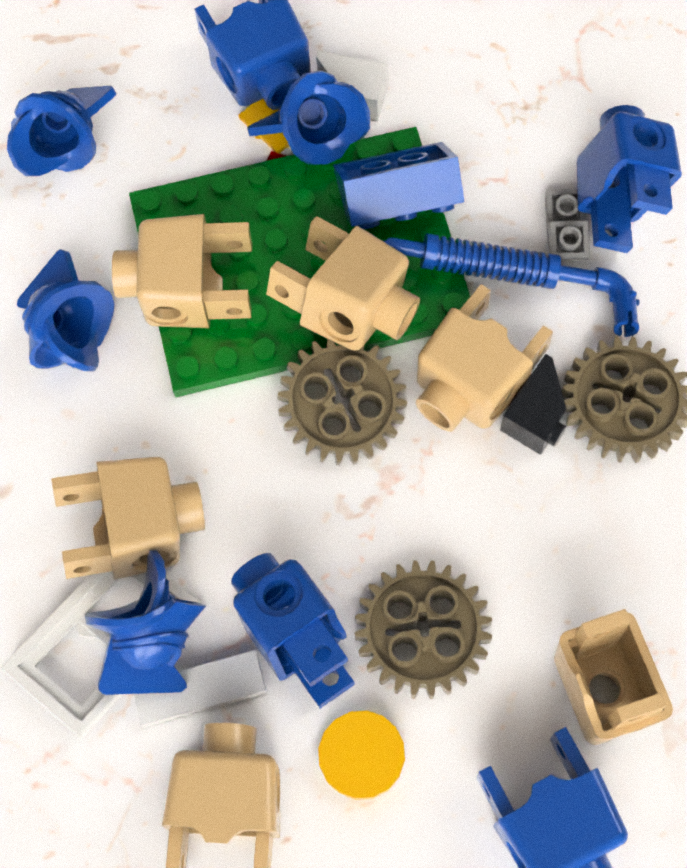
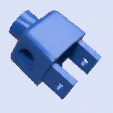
[194,0,311,110]
[576,105,682,253]
[231,553,355,709]
[476,727,628,868]

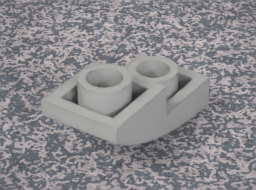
[545,189,590,260]

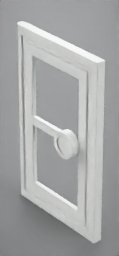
[0,571,202,739]

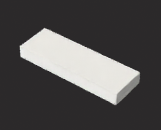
[134,650,267,728]

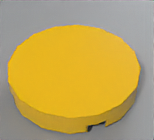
[318,710,405,800]

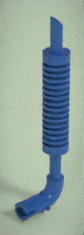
[384,233,640,337]

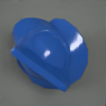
[247,70,370,165]
[7,85,117,177]
[17,249,115,372]
[85,550,207,695]

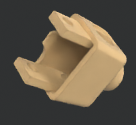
[112,214,252,328]
[266,216,420,351]
[415,284,553,432]
[51,457,205,580]
[554,609,673,745]
[162,723,280,868]

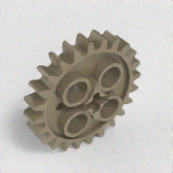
[561,336,687,463]
[277,339,407,466]
[354,560,493,699]

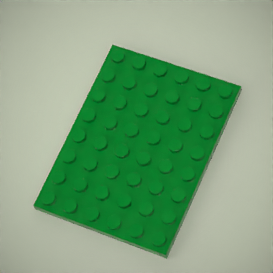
[129,126,471,398]

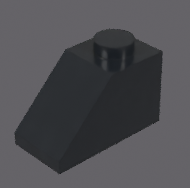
[500,354,567,455]

